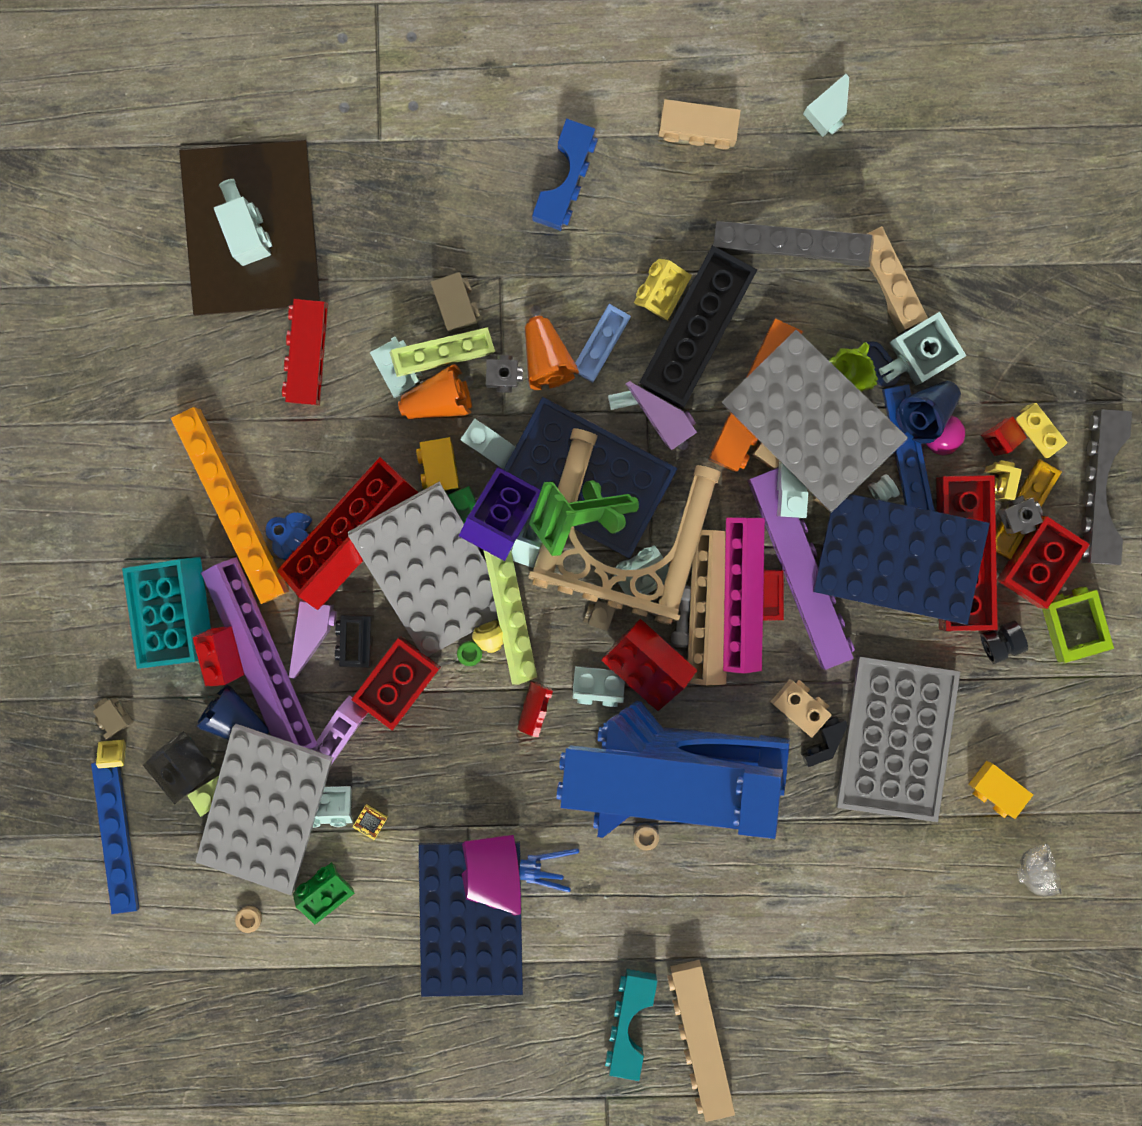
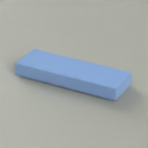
[575,304,631,383]

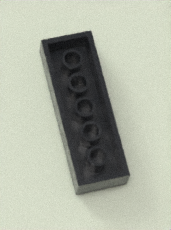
[638,245,758,409]

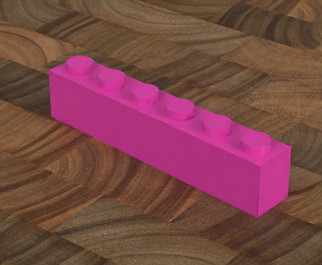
[723,517,765,673]

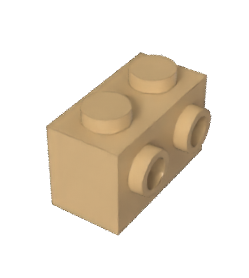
[770,679,832,738]

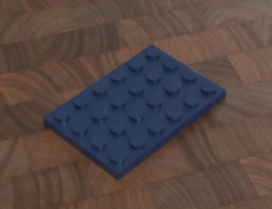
[504,397,678,559]
[813,494,990,625]
[418,841,523,997]

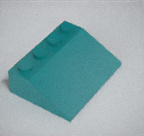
[122,557,211,669]

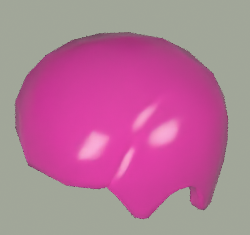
[926,416,965,456]

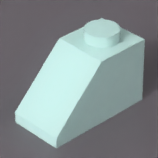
[803,74,849,137]
[460,418,515,470]
[511,508,542,568]

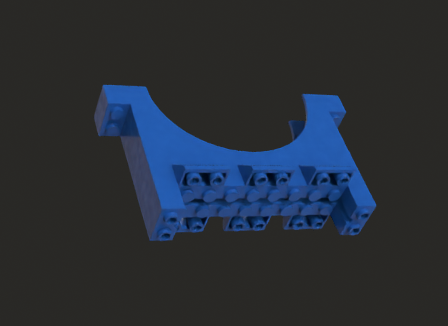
[557,701,790,839]

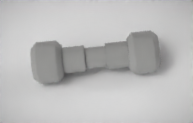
[670,586,691,647]

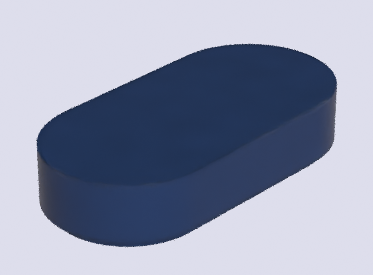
[867,341,901,387]

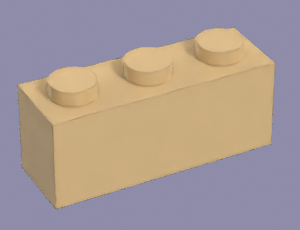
[659,99,741,149]

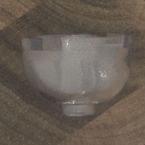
[1016,844,1062,897]

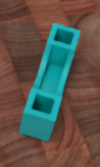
[605,969,658,1081]

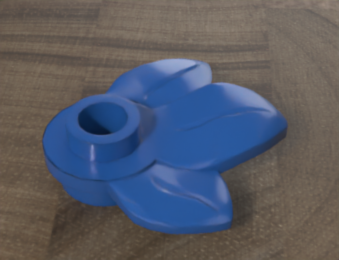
[265,512,312,561]

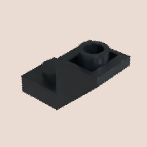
[801,716,848,767]

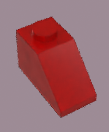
[981,416,1027,456]

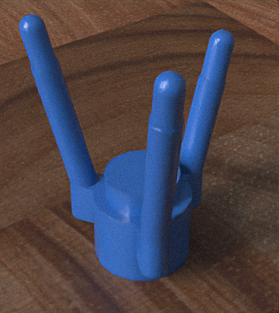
[519,849,579,892]

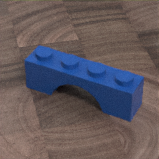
[532,118,598,231]

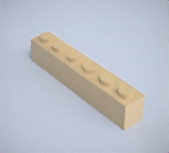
[688,530,727,685]
[667,960,735,1122]

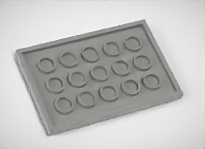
[722,330,908,513]
[348,481,498,657]
[836,656,960,822]
[196,724,333,895]

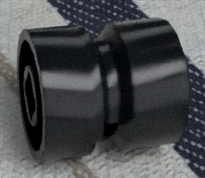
[980,620,1028,664]

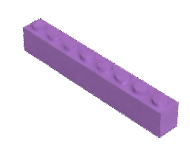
[747,468,855,670]
[201,557,318,749]

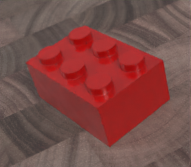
[997,516,1090,609]
[601,619,698,711]
[351,637,441,731]

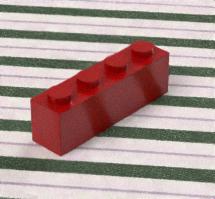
[282,299,328,406]

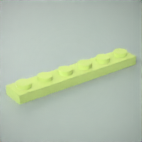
[484,550,537,685]

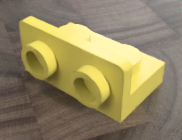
[634,259,692,320]
[1016,403,1068,458]
[984,460,1022,502]

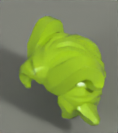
[829,342,878,392]

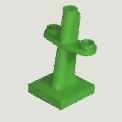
[529,480,639,556]

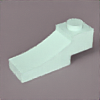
[777,461,808,518]

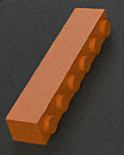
[708,318,803,472]

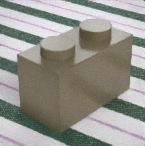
[431,272,480,334]

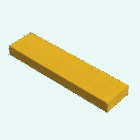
[996,459,1062,559]

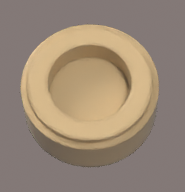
[634,824,659,851]
[235,906,262,933]

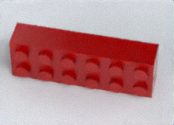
[277,457,419,610]
[936,475,998,631]

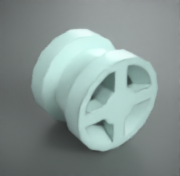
[868,474,900,502]

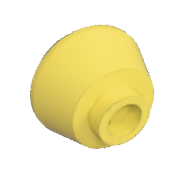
[472,620,503,653]

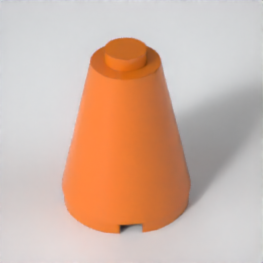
[525,316,579,390]
[398,364,472,419]

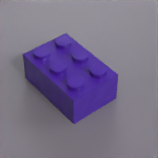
[459,467,541,561]

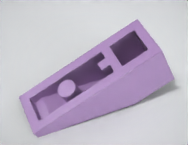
[626,381,697,450]
[289,601,337,678]
[311,695,368,765]

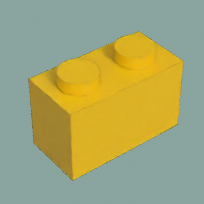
[416,437,460,491]
[968,760,1033,819]

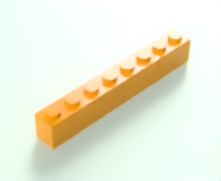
[171,407,289,604]

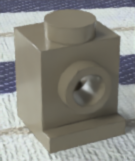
[583,600,616,631]
[93,697,134,739]

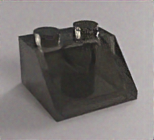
[143,731,216,805]

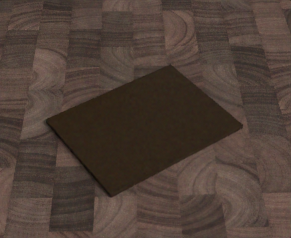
[179,140,320,316]

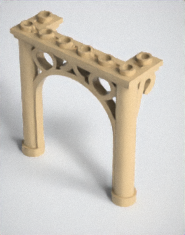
[529,428,721,625]

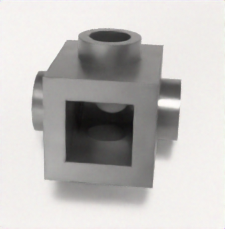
[486,355,523,393]
[998,496,1043,534]

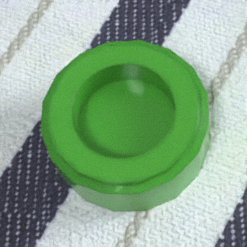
[457,641,483,666]

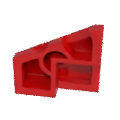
[517,680,553,738]

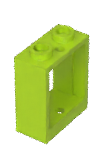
[1042,586,1114,663]

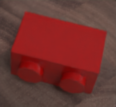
[192,626,245,686]

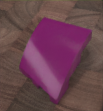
[462,835,521,916]

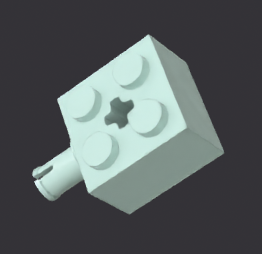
[214,179,272,266]
[879,312,966,386]

